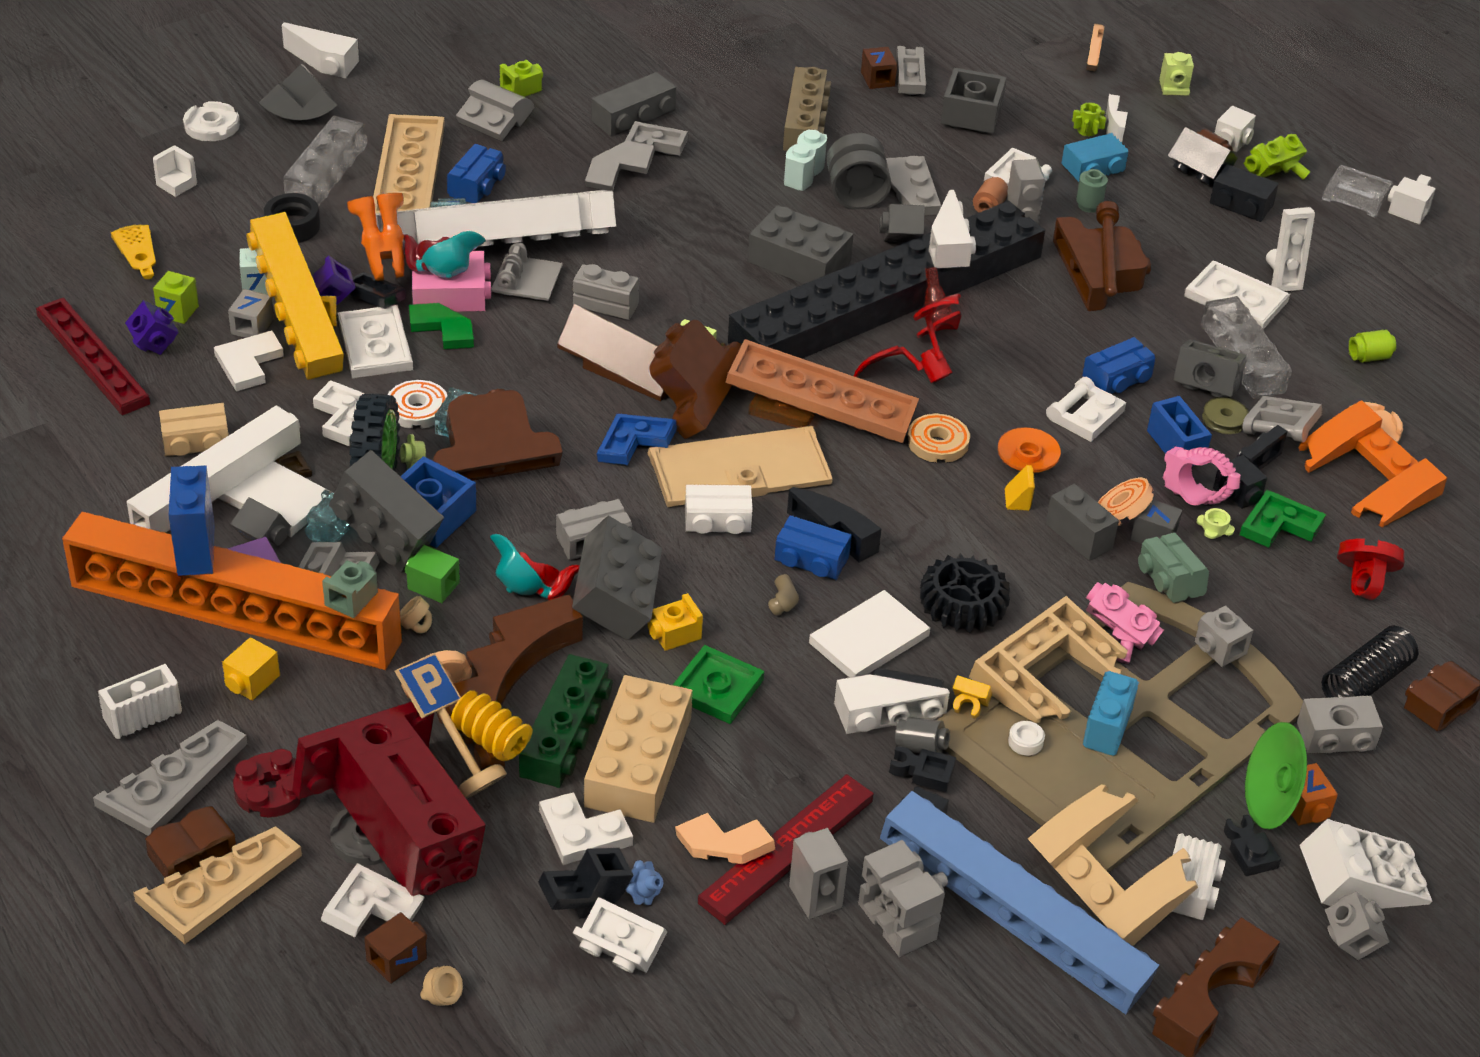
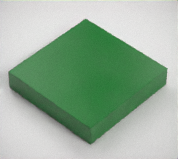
[673,645,765,724]

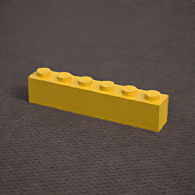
[246,212,344,380]

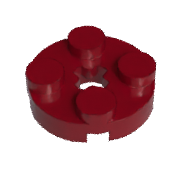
[233,749,300,818]

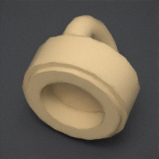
[400,596,432,634]
[420,966,463,1006]

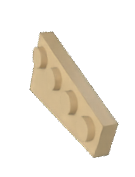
[134,826,302,944]

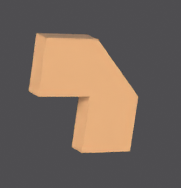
[675,813,775,864]

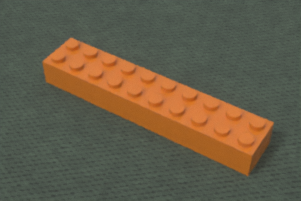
[62,512,402,670]

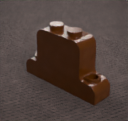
[1053,217,1151,311]
[649,320,742,439]
[433,389,563,481]

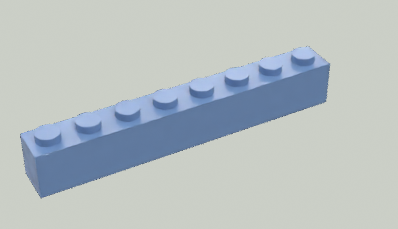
[880,791,1159,1015]

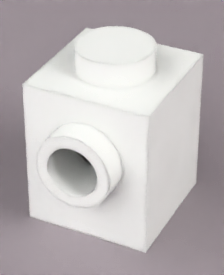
[1215,106,1256,152]

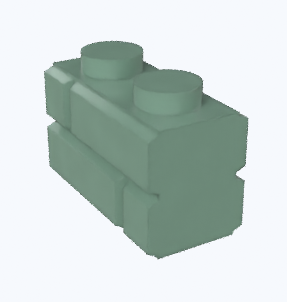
[1138,533,1209,603]

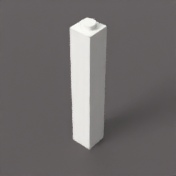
[126,405,301,532]

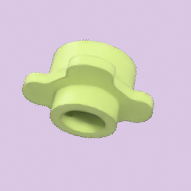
[400,434,426,470]
[1197,508,1235,539]

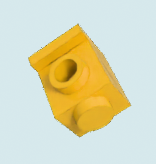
[647,593,703,651]

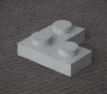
[625,121,688,156]

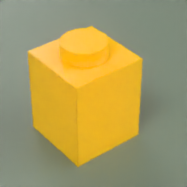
[222,637,280,701]

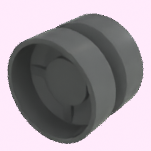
[827,133,891,209]

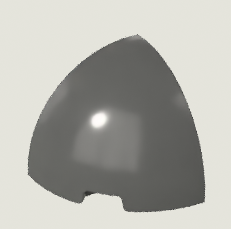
[259,64,338,120]

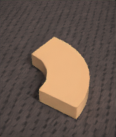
[1086,24,1104,71]

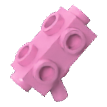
[1086,582,1164,664]

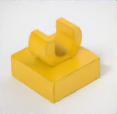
[953,675,992,719]

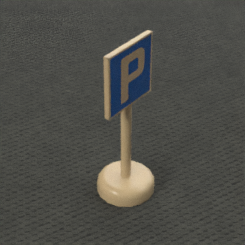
[395,653,507,799]

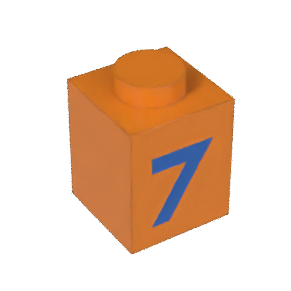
[1291,763,1338,826]

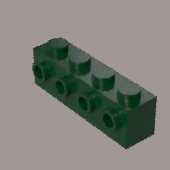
[519,654,613,788]

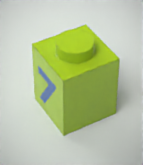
[153,271,199,324]

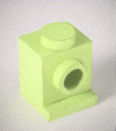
[1159,52,1194,95]

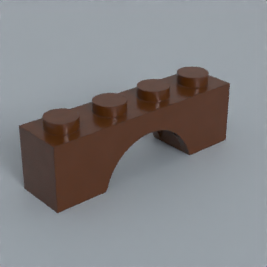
[1152,917,1280,1057]

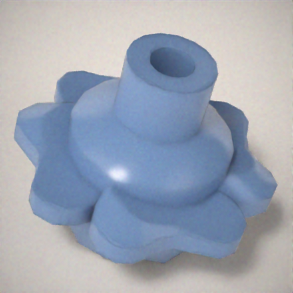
[626,860,663,905]

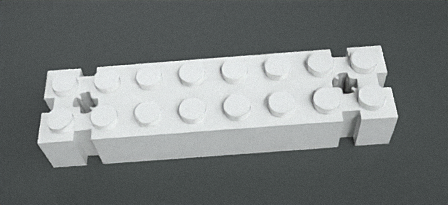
[375,190,616,254]

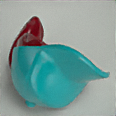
[403,231,486,278]

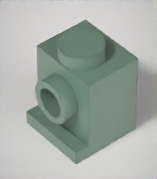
[322,560,378,618]

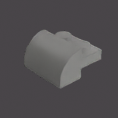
[456,80,535,141]

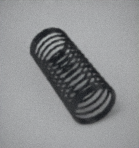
[1321,625,1419,698]

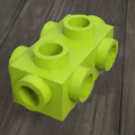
[1243,134,1310,180]

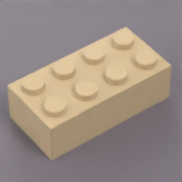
[584,675,693,823]

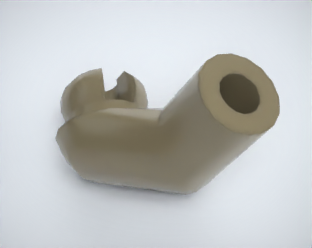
[768,574,799,616]

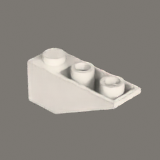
[929,190,976,268]
[834,674,950,734]

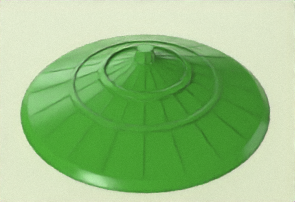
[1245,722,1307,829]

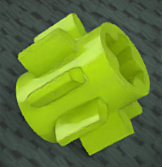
[1072,102,1106,137]

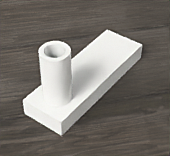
[1266,207,1315,291]

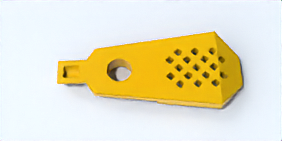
[111,225,156,280]

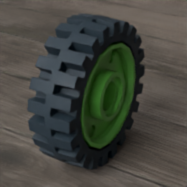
[350,394,400,471]

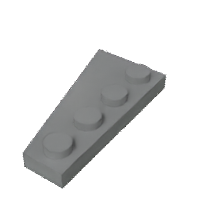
[93,720,247,836]

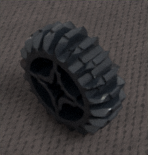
[920,553,1010,634]

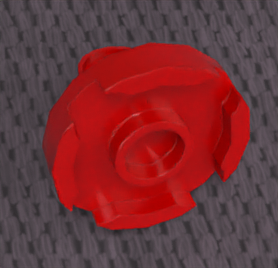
[1337,539,1405,600]

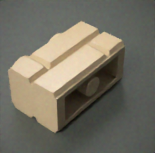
[159,403,228,457]

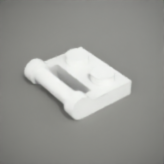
[1046,377,1126,442]

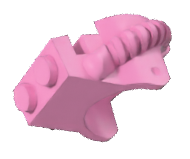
[1163,446,1241,505]

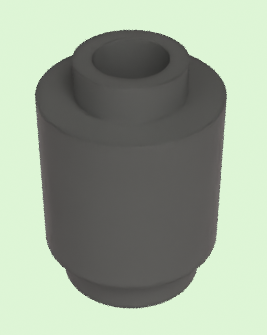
[895,717,950,754]

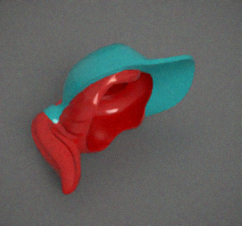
[490,534,580,600]

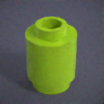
[1349,329,1396,362]

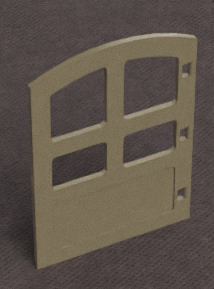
[937,582,1303,873]

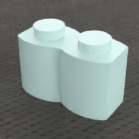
[784,129,827,191]

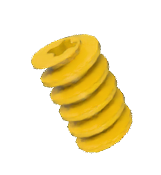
[451,690,533,761]

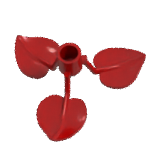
[853,294,962,384]

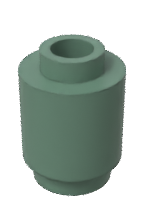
[1076,169,1108,213]

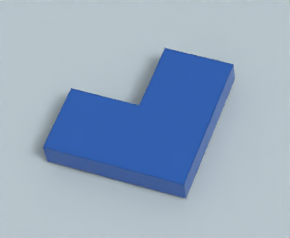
[597,414,677,465]

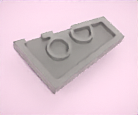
[886,156,941,216]

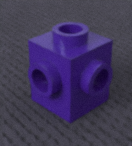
[125,300,179,355]

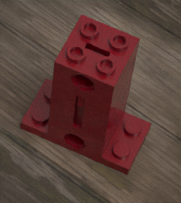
[292,701,486,896]

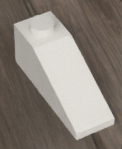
[282,22,359,78]

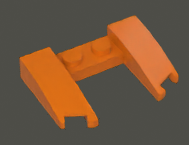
[1299,400,1447,527]

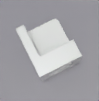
[153,145,197,197]

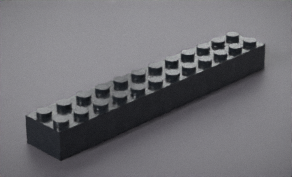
[728,201,1045,359]

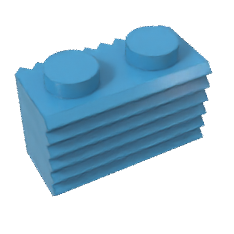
[1061,133,1128,182]
[1083,671,1139,756]

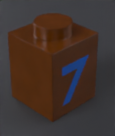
[861,47,897,89]
[364,912,427,984]

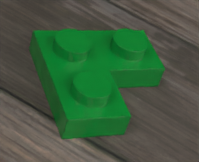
[1239,490,1326,548]

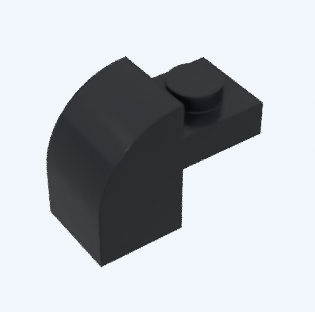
[538,848,633,919]

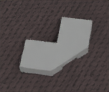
[585,141,655,191]

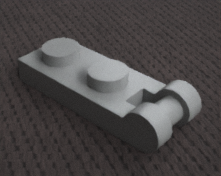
[896,46,926,95]

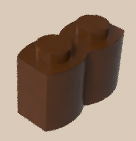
[1404,661,1480,731]
[145,806,236,878]

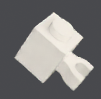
[1388,174,1436,224]

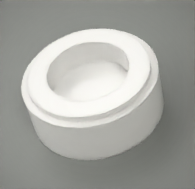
[1008,721,1045,756]

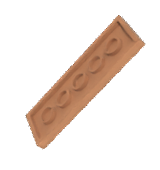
[726,339,919,443]

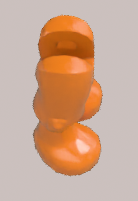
[347,193,405,281]

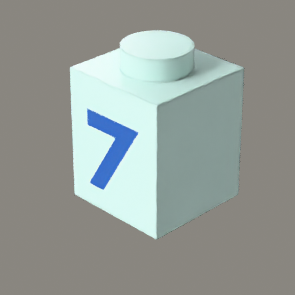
[240,248,268,294]

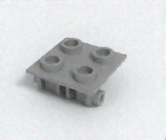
[491,242,563,301]

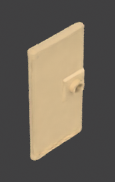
[648,426,832,507]

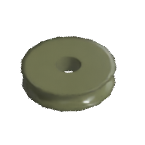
[1202,397,1249,434]

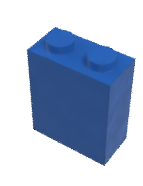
[168,465,215,576]

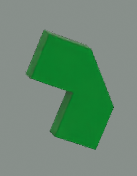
[409,303,474,349]

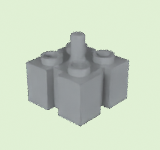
[858,840,948,957]

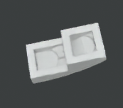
[1105,94,1128,142]

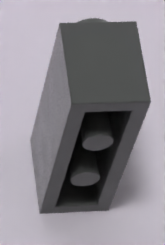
[591,72,676,136]

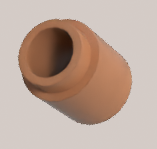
[973,177,1008,213]

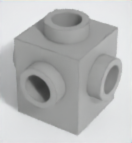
[1195,605,1254,667]
[1325,892,1389,960]

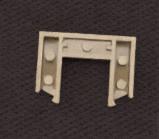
[969,596,1128,723]
[1028,784,1198,946]

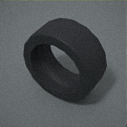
[264,193,320,243]

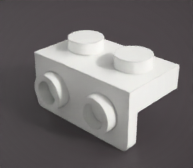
[573,897,667,973]

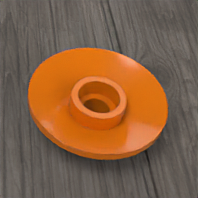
[998,428,1061,473]

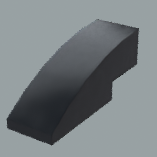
[787,487,882,563]

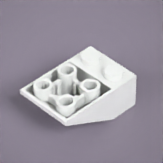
[1300,819,1433,909]

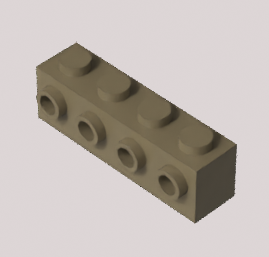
[783,67,831,151]

